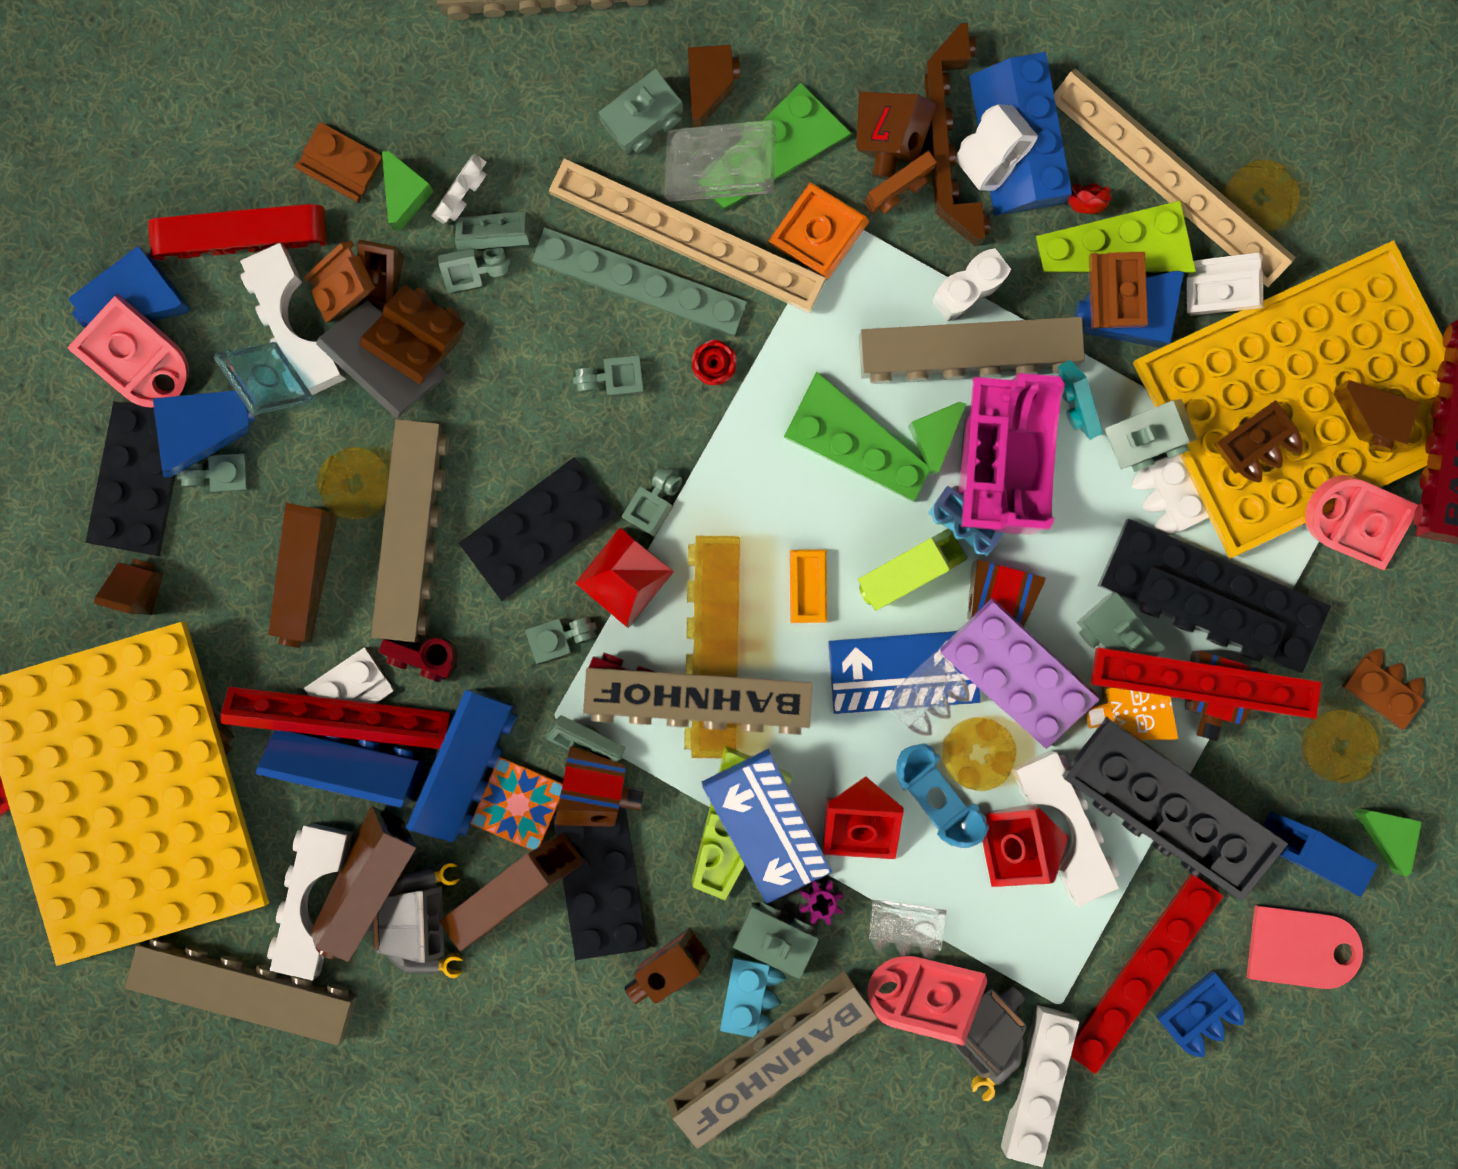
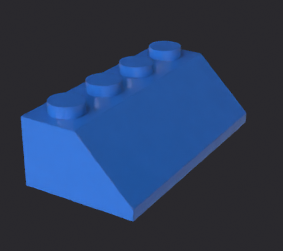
[969,52,1072,216]
[406,688,518,842]
[255,730,424,808]

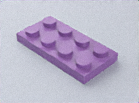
[940,598,1100,749]

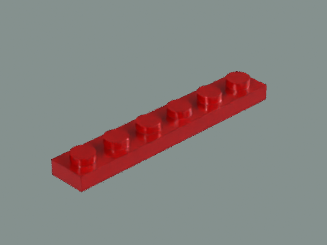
[1090,648,1322,719]
[221,687,450,749]
[1071,874,1223,1075]

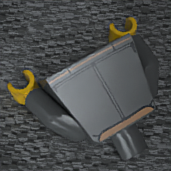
[365,863,463,978]
[949,986,1026,1101]

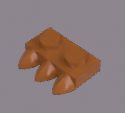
[1342,648,1425,730]

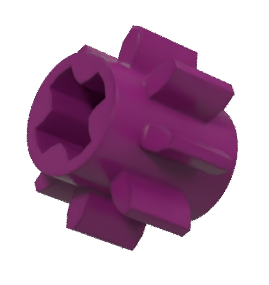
[799,879,844,925]

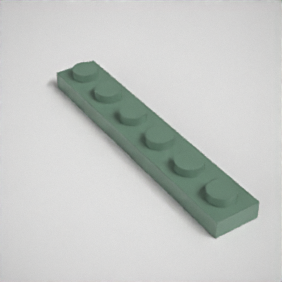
[532,227,747,337]

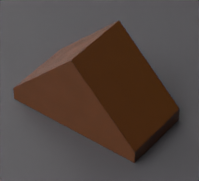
[357,240,404,309]

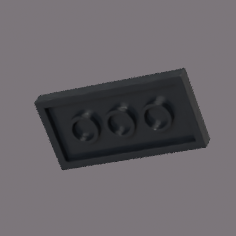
[85,401,176,556]
[459,457,618,601]
[553,807,648,961]

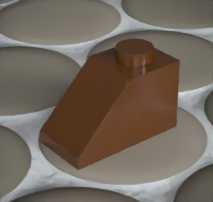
[688,45,740,128]
[1334,380,1420,453]
[93,558,164,615]

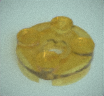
[1224,160,1300,234]
[317,447,390,520]
[1302,710,1379,783]
[941,717,1017,791]

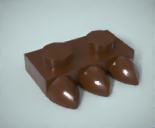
[1213,400,1303,483]

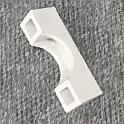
[240,243,346,397]
[1011,750,1119,907]
[268,823,353,980]
[1001,1004,1079,1167]

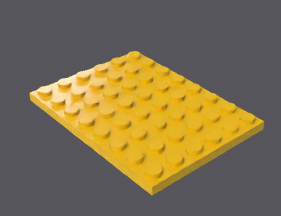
[1133,240,1446,559]
[0,621,269,966]

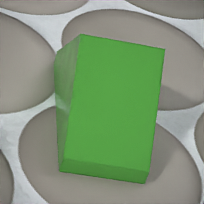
[382,151,434,231]
[908,401,966,476]
[1354,808,1422,877]

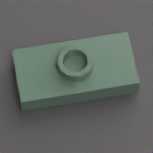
[455,211,530,251]
[544,715,626,762]

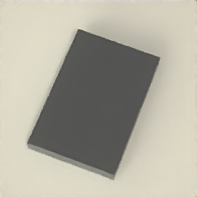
[316,300,447,419]

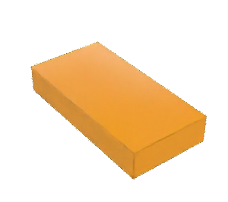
[789,550,827,623]

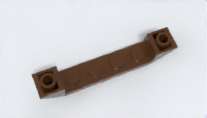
[924,23,990,246]

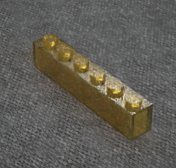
[684,536,740,759]

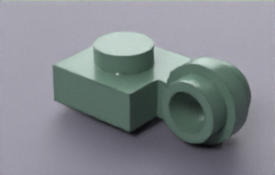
[438,247,511,293]
[572,355,643,397]
[177,453,249,493]
[621,467,682,537]
[525,616,597,664]

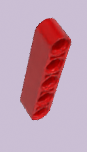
[148,204,327,261]

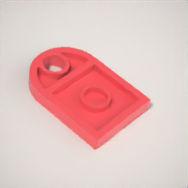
[67,293,189,407]
[1305,475,1418,570]
[1246,905,1363,989]
[867,956,988,1046]

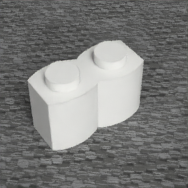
[956,104,1038,191]
[932,249,1011,321]

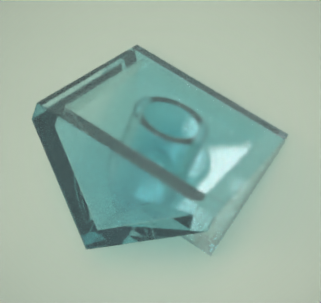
[213,342,314,416]

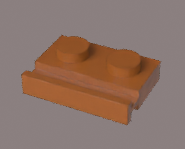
[294,122,383,204]
[864,151,937,215]
[304,241,375,323]
[1088,252,1148,329]

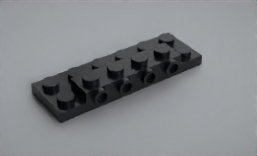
[1098,519,1331,673]
[1062,716,1288,901]

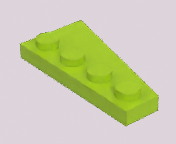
[1035,201,1196,273]
[691,745,792,900]

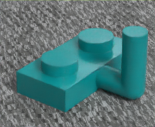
[1057,360,1103,440]

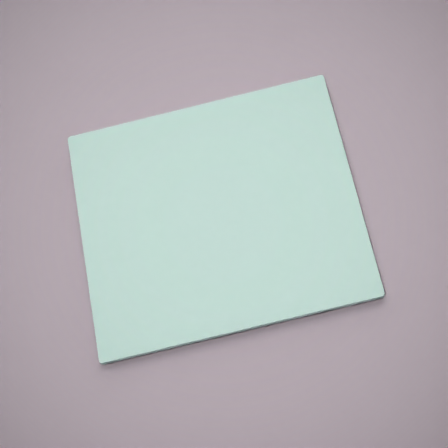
[555,230,1319,1004]

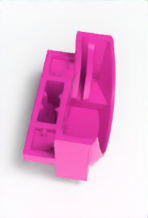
[959,373,1064,535]

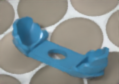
[896,743,989,848]

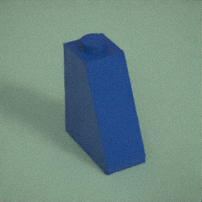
[68,246,191,328]
[1074,271,1184,348]
[153,390,255,478]
[1263,811,1378,897]

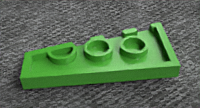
[699,83,851,210]
[784,371,929,502]

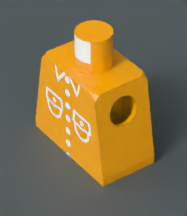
[1085,687,1178,740]

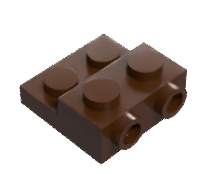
[359,284,465,385]

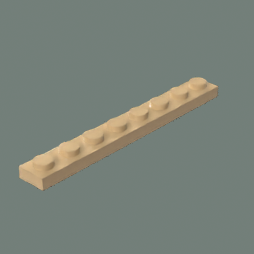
[1054,68,1296,287]
[549,159,825,313]

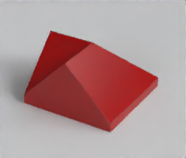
[575,527,674,628]
[823,776,904,859]
[982,804,1069,887]

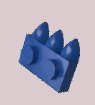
[1155,970,1244,1057]

